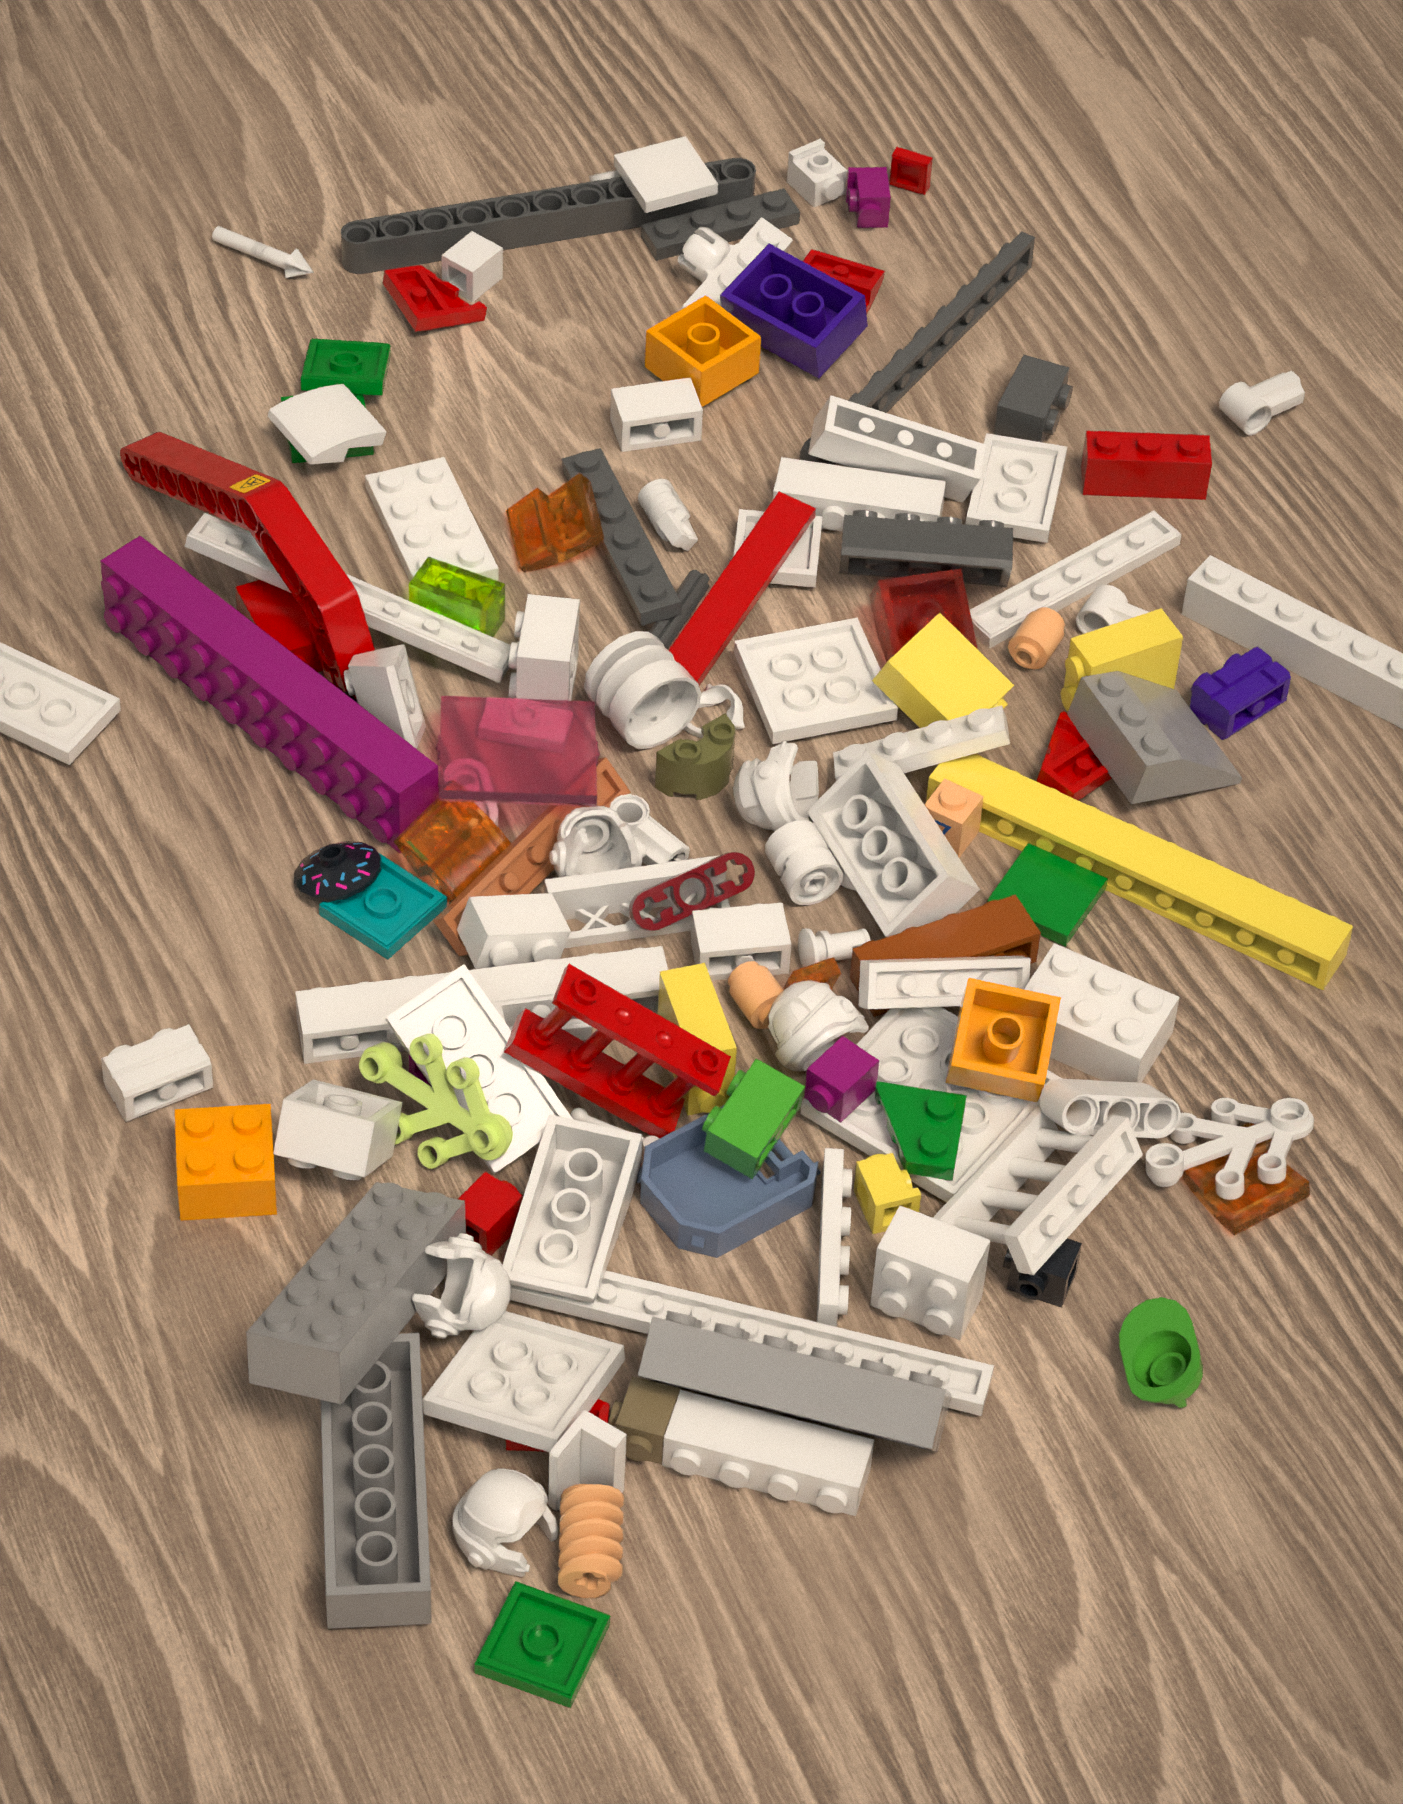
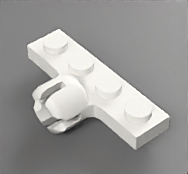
[677,217,793,310]

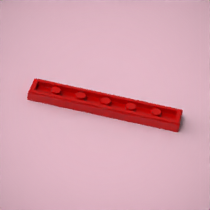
[669,491,816,686]

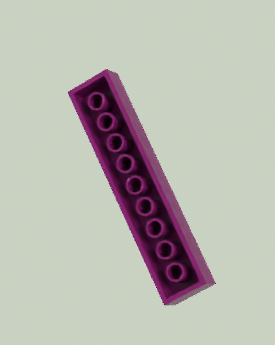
[100,536,439,853]

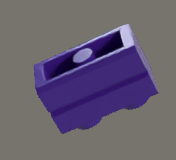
[1190,646,1291,740]

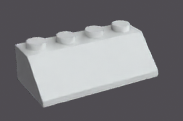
[807,751,980,937]

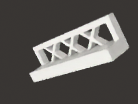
[544,855,730,948]

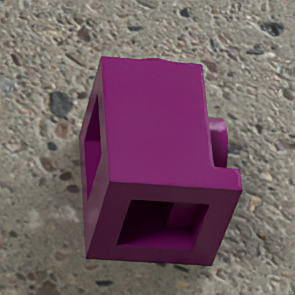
[845,167,891,228]

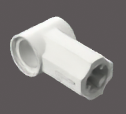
[1219,371,1305,435]
[1076,584,1148,634]
[610,794,690,865]

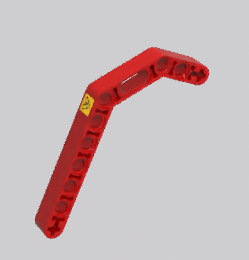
[120,432,375,699]

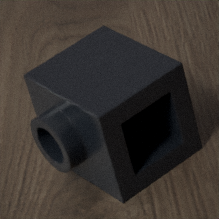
[1003,1238,1082,1308]

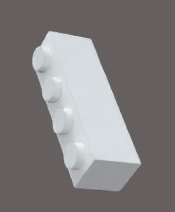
[808,396,986,503]
[773,457,946,532]
[662,1390,874,1516]

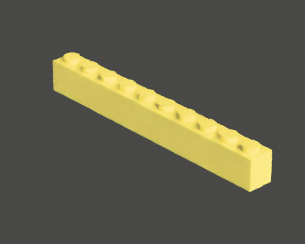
[926,753,1353,990]

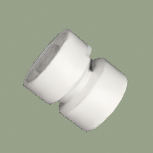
[765,820,843,905]

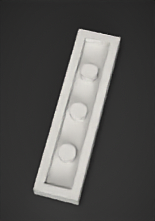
[833,705,1010,781]
[858,956,1031,1009]
[817,1148,852,1327]

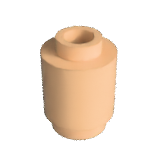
[1008,607,1065,669]
[728,961,784,1029]

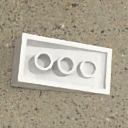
[502,1114,642,1303]

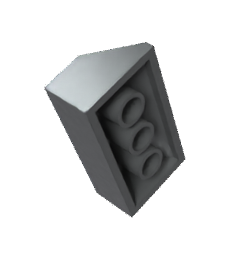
[839,510,1013,587]

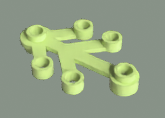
[359,1033,513,1169]

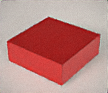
[889,147,933,195]

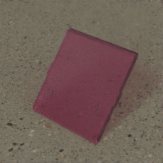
[435,696,600,806]

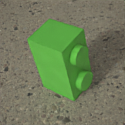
[702,1058,805,1179]

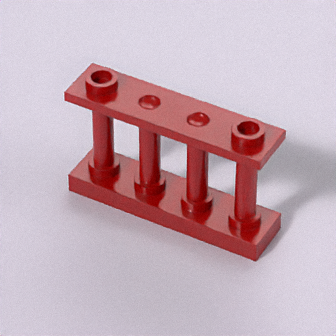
[504,963,731,1139]

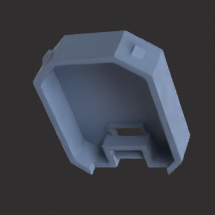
[637,1105,821,1258]

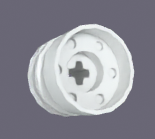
[584,631,701,749]

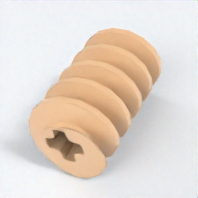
[558,1484,624,1598]

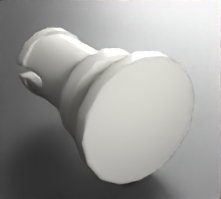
[798,928,871,974]

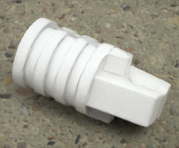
[638,479,698,551]

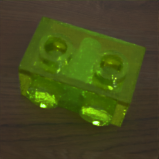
[409,556,505,637]

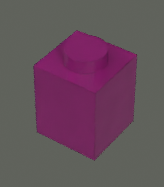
[804,1036,879,1123]

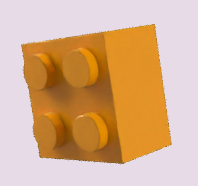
[645,295,761,407]
[945,978,1061,1102]
[175,1104,277,1221]

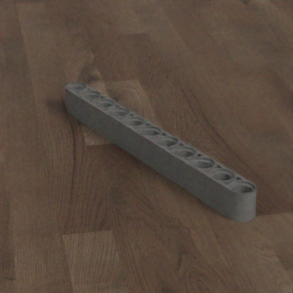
[341,158,756,274]

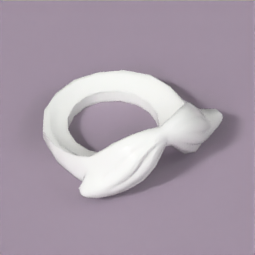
[684,684,745,738]

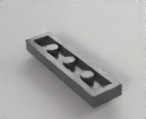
[641,188,800,261]

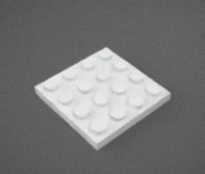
[800,1007,1063,1203]

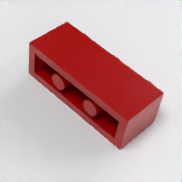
[1081,430,1212,500]

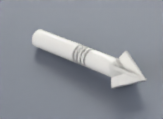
[212,226,314,278]

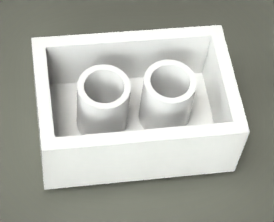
[1024,943,1179,1083]

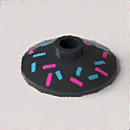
[294,841,382,902]

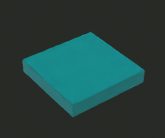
[319,853,447,960]

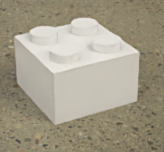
[509,594,580,716]
[273,1079,403,1180]
[870,1205,990,1340]

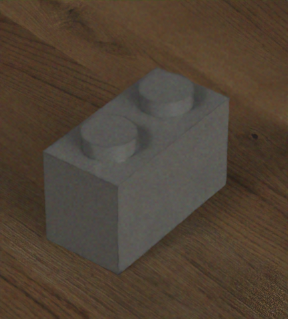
[994,354,1073,443]

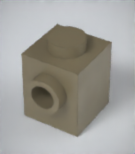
[608,1376,680,1464]

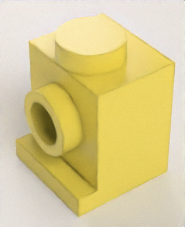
[854,1153,921,1234]

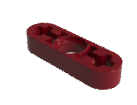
[629,852,755,931]

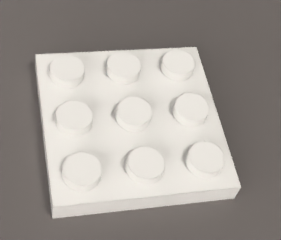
[734,618,898,744]
[422,1311,625,1452]

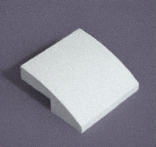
[267,384,387,465]

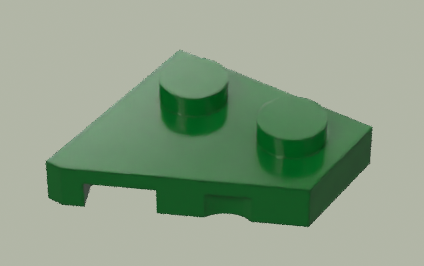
[875,1081,967,1181]

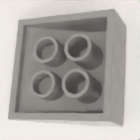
[1067,671,1242,804]

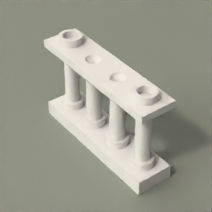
[933,1104,1143,1275]

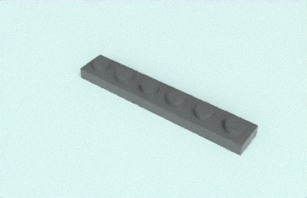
[561,448,682,626]

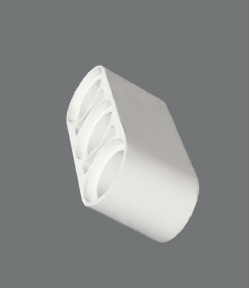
[1040,1079,1181,1138]

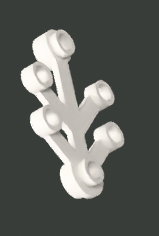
[1145,1098,1314,1200]

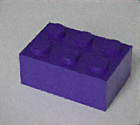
[720,243,868,379]

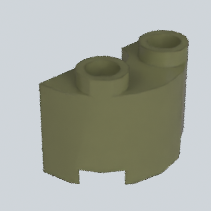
[655,713,735,800]

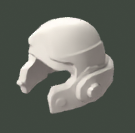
[733,740,819,831]
[549,806,646,877]
[768,980,868,1072]
[411,1233,511,1339]
[453,1468,559,1577]

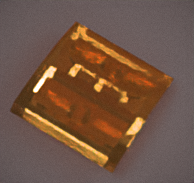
[506,473,605,573]
[394,786,511,904]
[1181,1122,1310,1235]

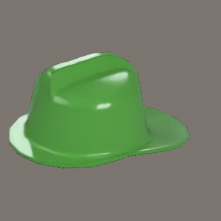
[1119,1297,1203,1408]

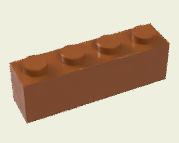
[850,894,1041,1017]

